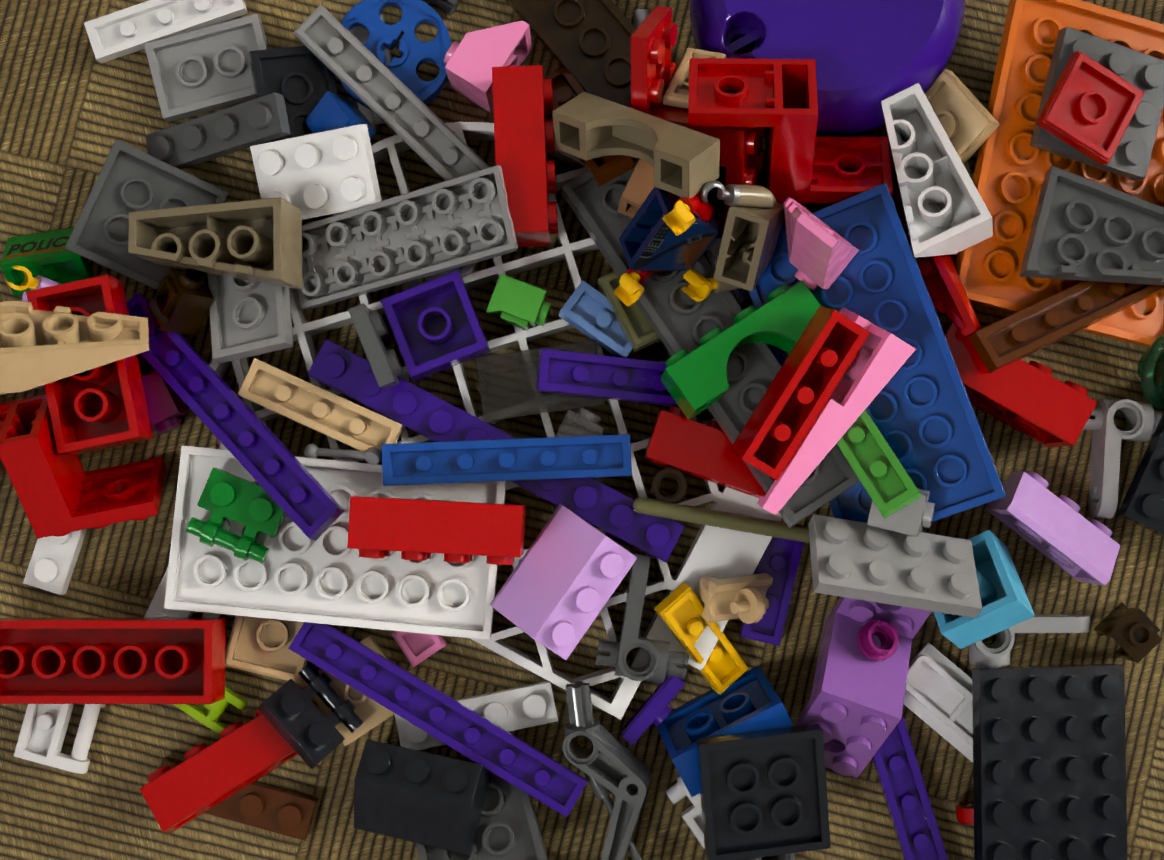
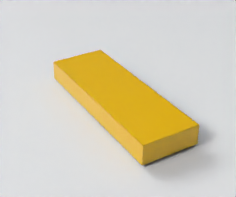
[654,582,749,695]

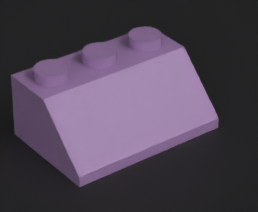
[985,470,1120,586]
[490,504,637,660]

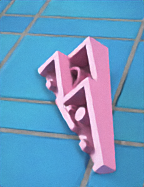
[757,307,916,515]

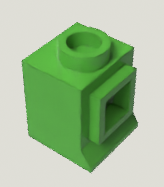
[486,274,552,331]

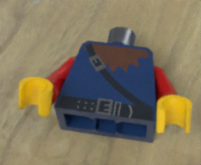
[613,187,724,307]

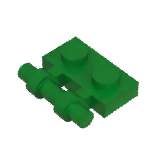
[186,467,286,564]

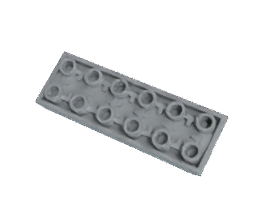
[298,165,518,309]

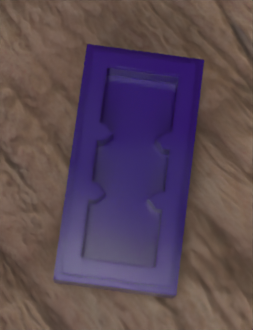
[622,675,685,746]

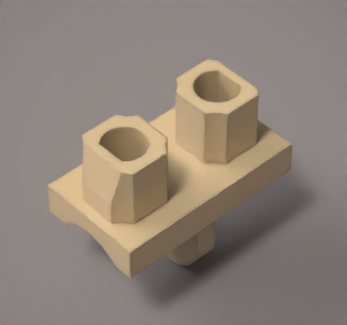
[696,573,773,624]

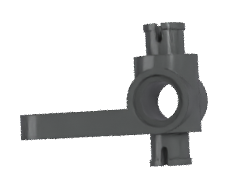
[595,553,689,683]

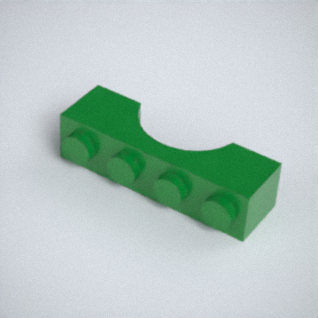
[660,280,822,420]

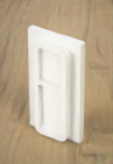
[903,642,973,763]

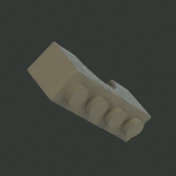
[552,91,720,199]

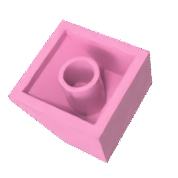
[444,20,532,113]

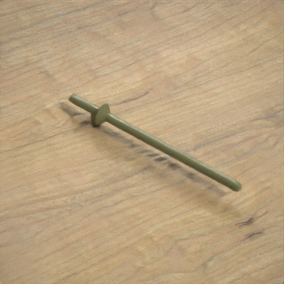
[633,497,810,543]

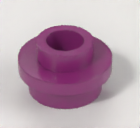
[857,620,899,662]

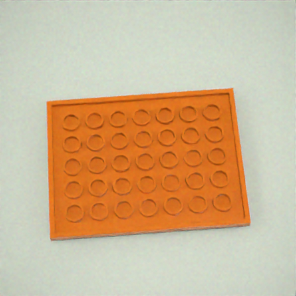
[955,0,1164,352]

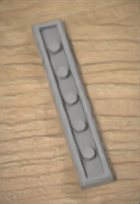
[293,5,490,181]

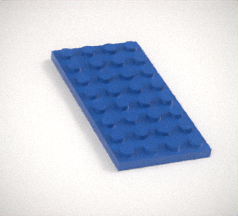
[749,183,1006,523]

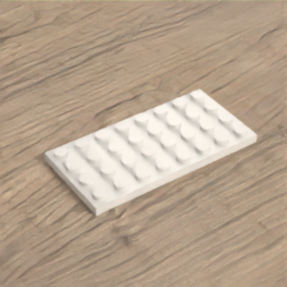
[164,445,507,640]

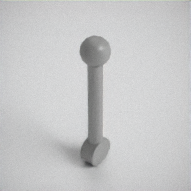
[304,443,382,465]

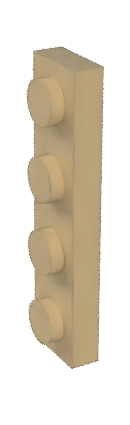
[238,358,404,460]

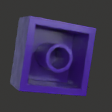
[381,270,491,381]

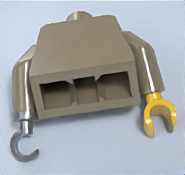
[681,180,784,302]

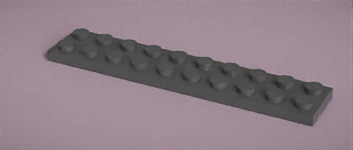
[560,157,859,528]

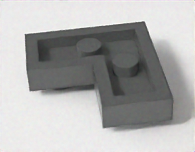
[348,303,402,390]

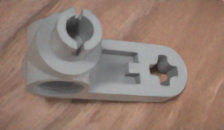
[1083,399,1164,519]
[969,614,1090,668]

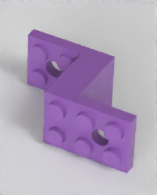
[794,597,932,778]

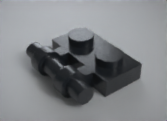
[257,663,364,769]

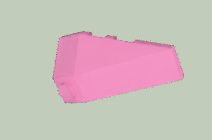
[783,197,859,290]

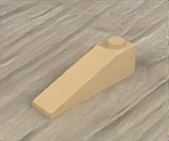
[0,301,149,395]

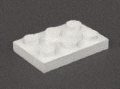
[250,124,382,220]

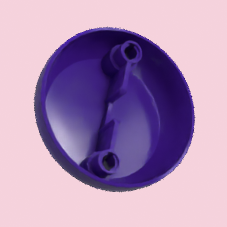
[690,0,965,137]

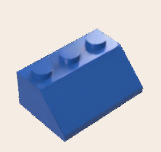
[657,666,794,797]

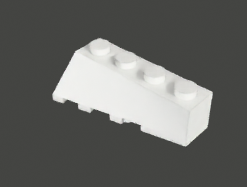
[881,83,993,258]

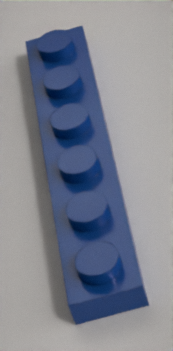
[382,434,632,486]

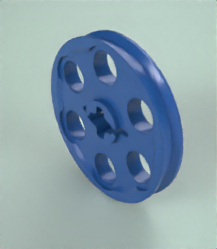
[340,0,452,110]

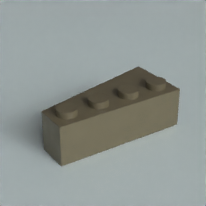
[128,197,302,290]

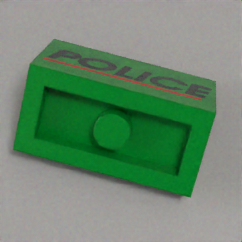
[0,227,94,297]

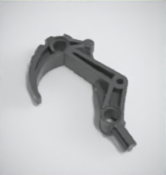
[563,681,651,860]

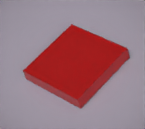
[1036,50,1145,165]

